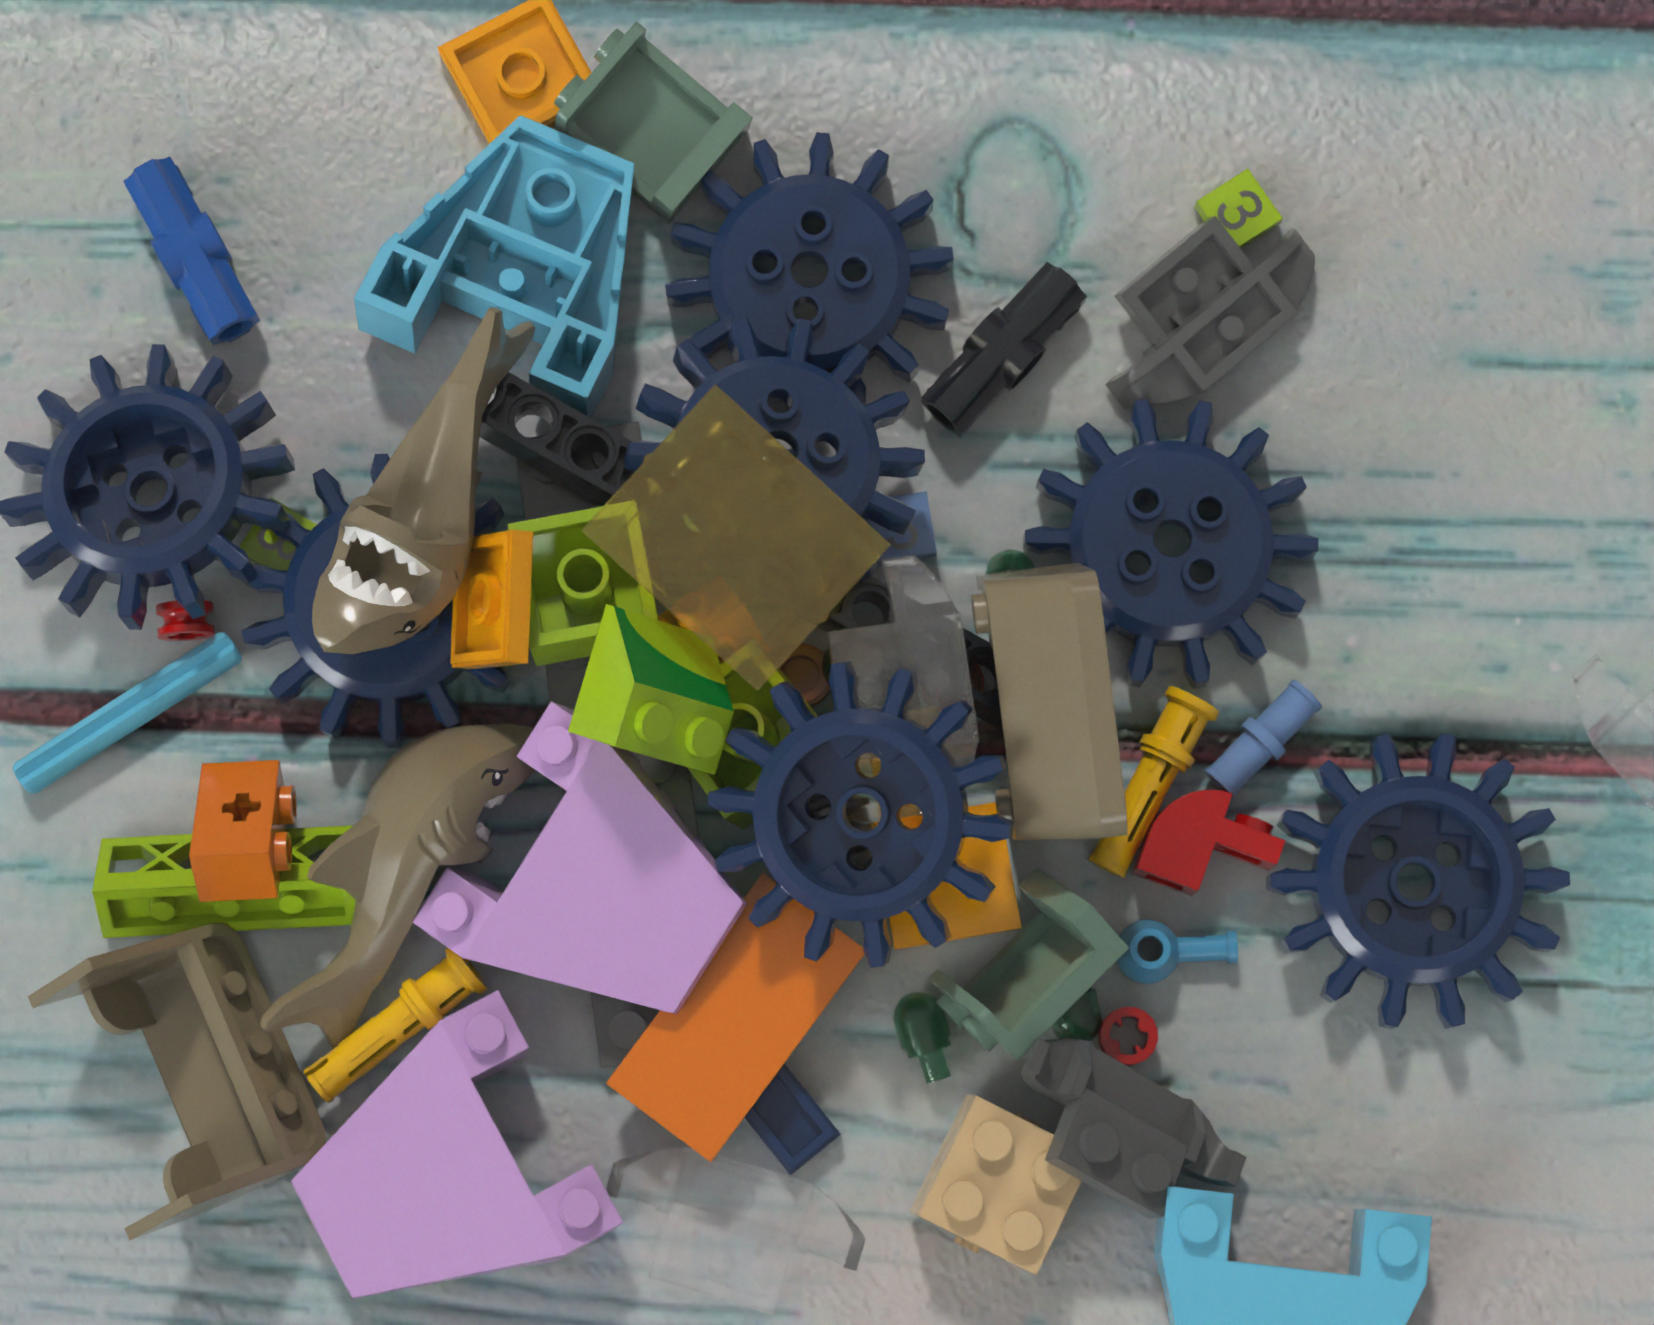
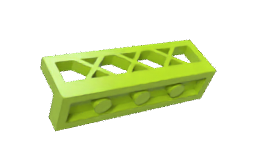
[92,825,355,938]

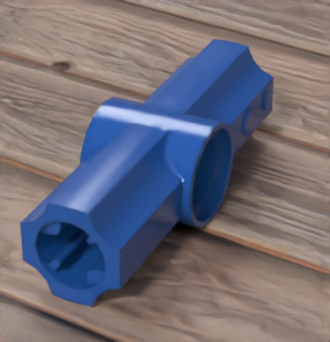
[123,156,260,346]

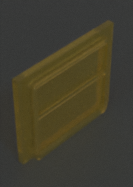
[581,384,891,691]

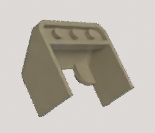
[971,563,1128,840]
[28,923,326,1241]

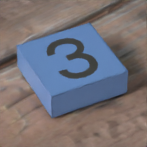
[866,491,937,566]

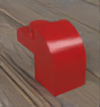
[1132,790,1286,897]

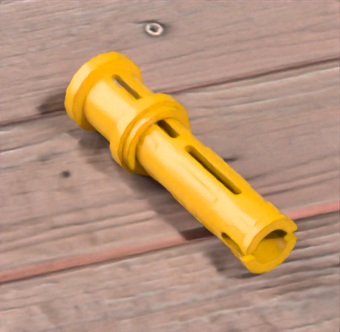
[1087,686,1220,879]
[303,947,488,1103]

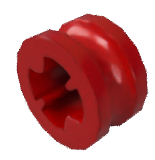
[156,600,215,641]
[1098,1007,1158,1066]

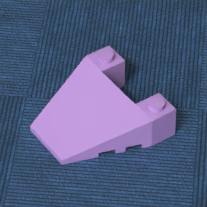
[412,701,747,1014]
[291,990,623,1299]

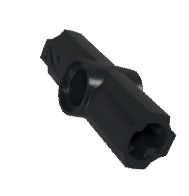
[921,262,1087,437]

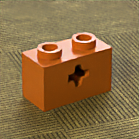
[189,760,297,902]

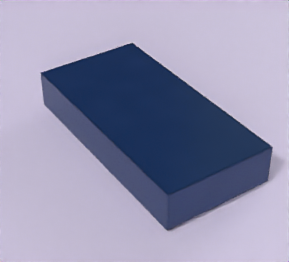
[745,1064,841,1175]

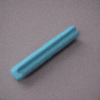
[12,632,242,794]

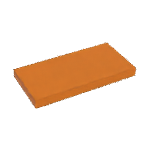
[606,873,865,1162]

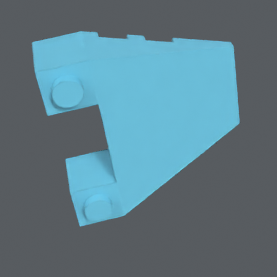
[354,115,634,418]
[1154,1186,1432,1325]

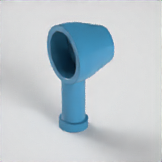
[1116,919,1238,984]

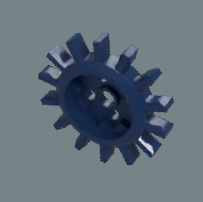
[665,132,954,411]
[625,316,925,605]
[0,344,295,630]
[1023,399,1318,689]
[241,453,511,748]
[707,661,1015,968]
[1266,733,1570,1029]

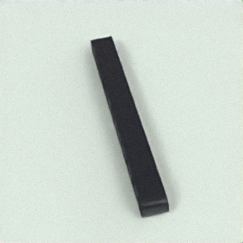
[480,372,1003,731]

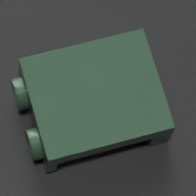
[554,21,753,224]
[929,868,1129,1060]

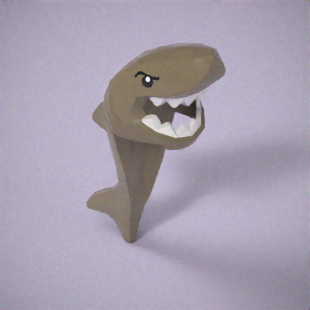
[312,307,535,654]
[260,724,535,1049]

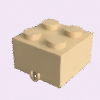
[909,1094,1082,1275]

